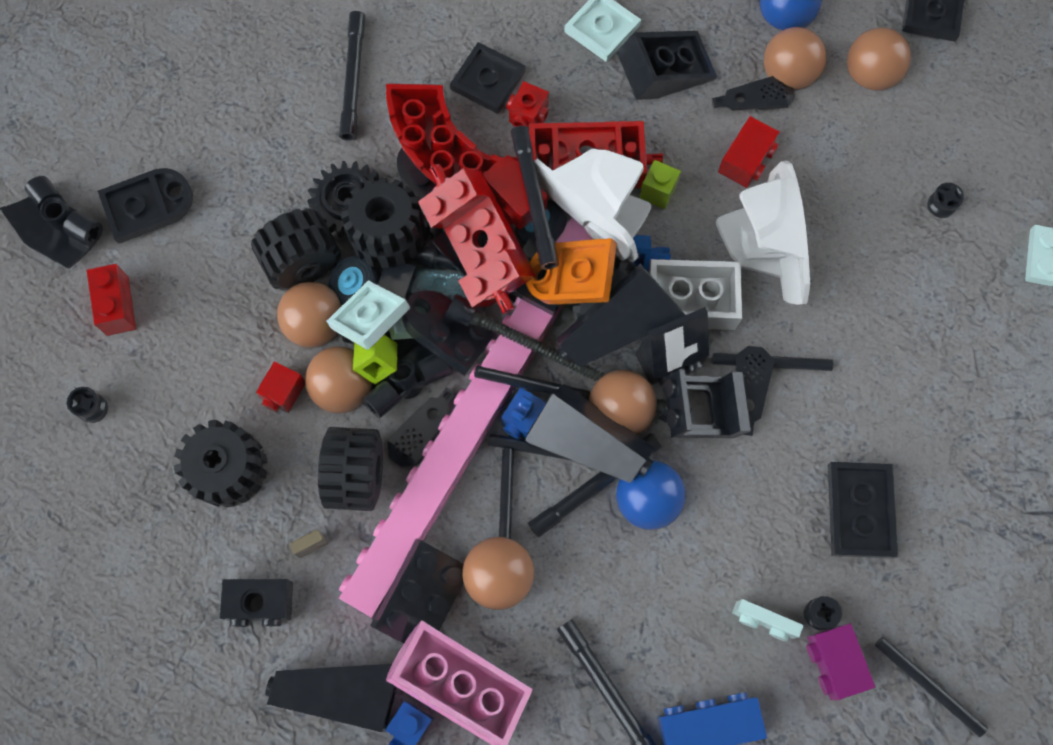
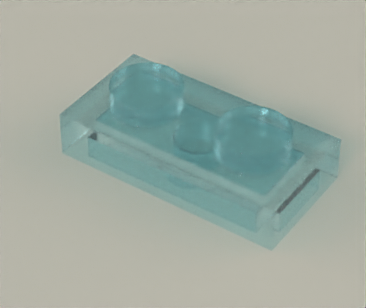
[410,267,467,300]

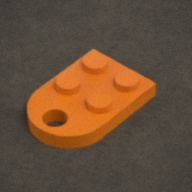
[526,238,617,304]

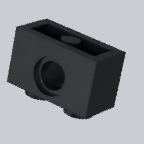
[220,579,293,627]

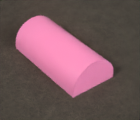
[386,621,533,745]

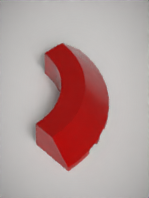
[386,84,520,185]

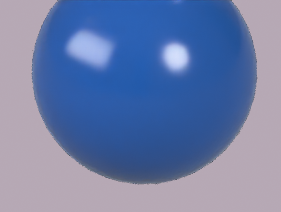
[760,0,822,30]
[616,460,686,530]

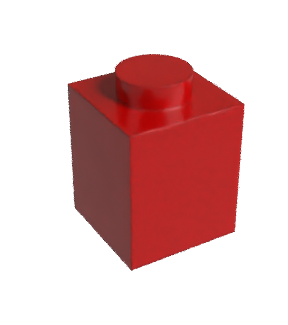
[256,361,305,413]

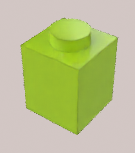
[639,160,681,210]
[353,335,397,384]

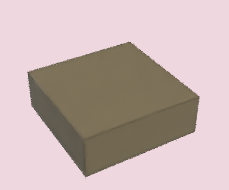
[290,529,328,558]

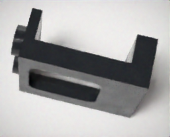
[663,369,751,438]

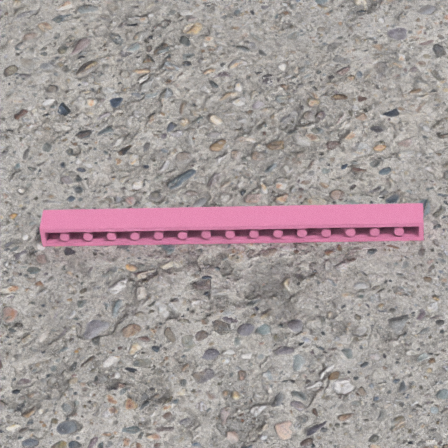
[339,217,594,619]

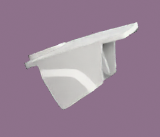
[534,149,651,262]
[716,161,810,305]

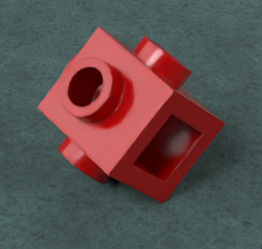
[506,81,549,130]

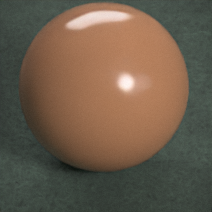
[763,27,827,90]
[847,27,911,90]
[277,282,341,348]
[305,346,373,414]
[589,370,657,435]
[462,537,534,610]

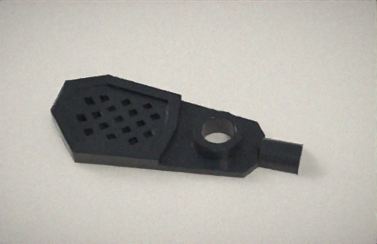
[712,76,795,111]
[735,346,775,436]
[387,387,456,468]

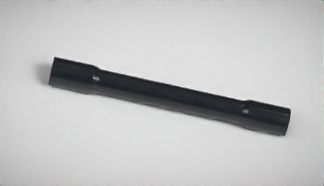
[339,11,366,141]
[511,126,559,270]
[527,433,661,538]
[557,619,656,745]

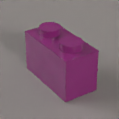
[806,623,876,700]

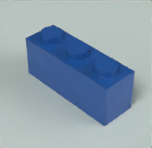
[657,692,767,745]

